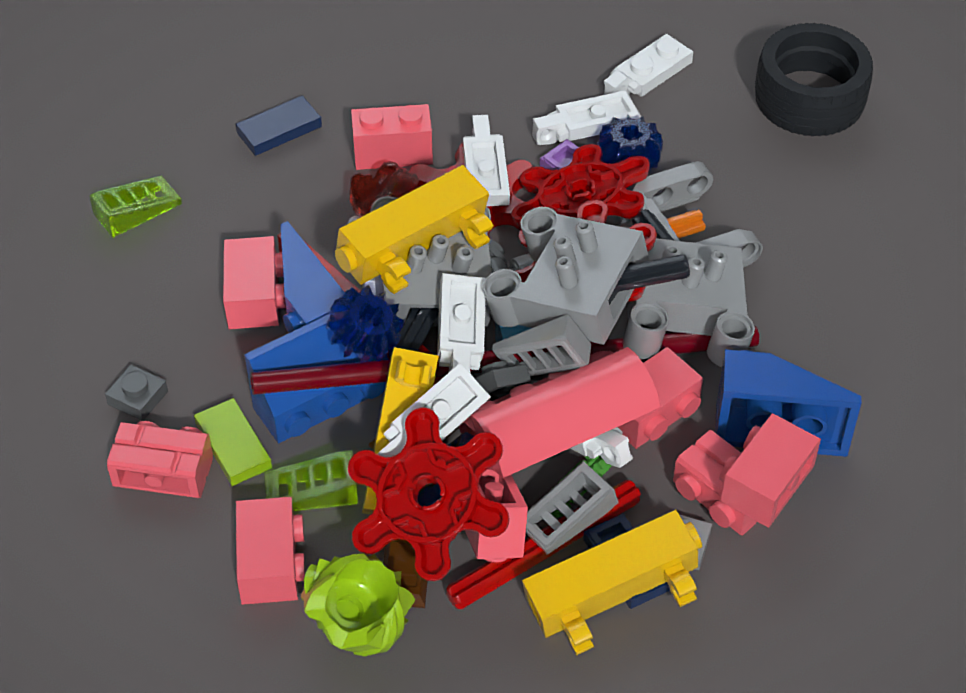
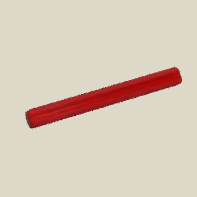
[446,480,641,610]

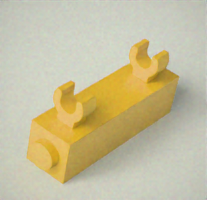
[335,165,494,294]
[362,347,439,515]
[522,510,702,655]

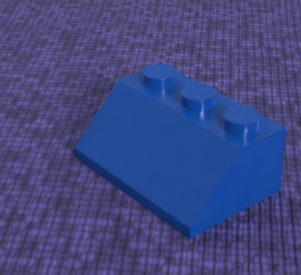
[244,299,389,444]

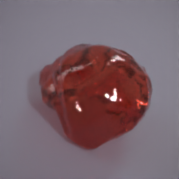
[349,161,419,218]

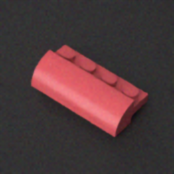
[459,347,661,478]

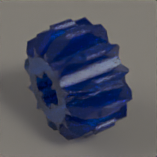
[597,114,663,173]
[326,285,404,364]

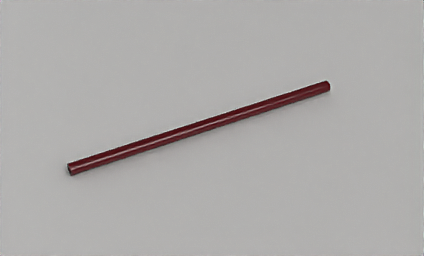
[250,326,759,395]

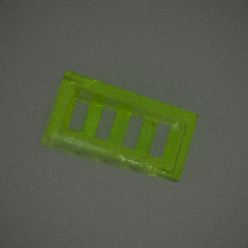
[89,175,182,238]
[264,450,358,511]

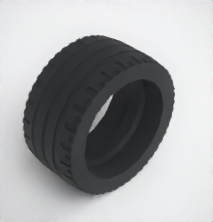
[755,23,873,137]

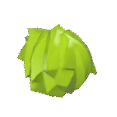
[301,553,415,657]

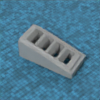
[492,314,591,376]
[526,461,619,555]

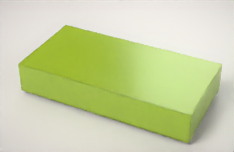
[194,398,272,486]

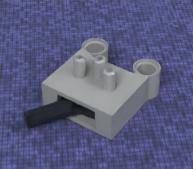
[370,196,492,357]

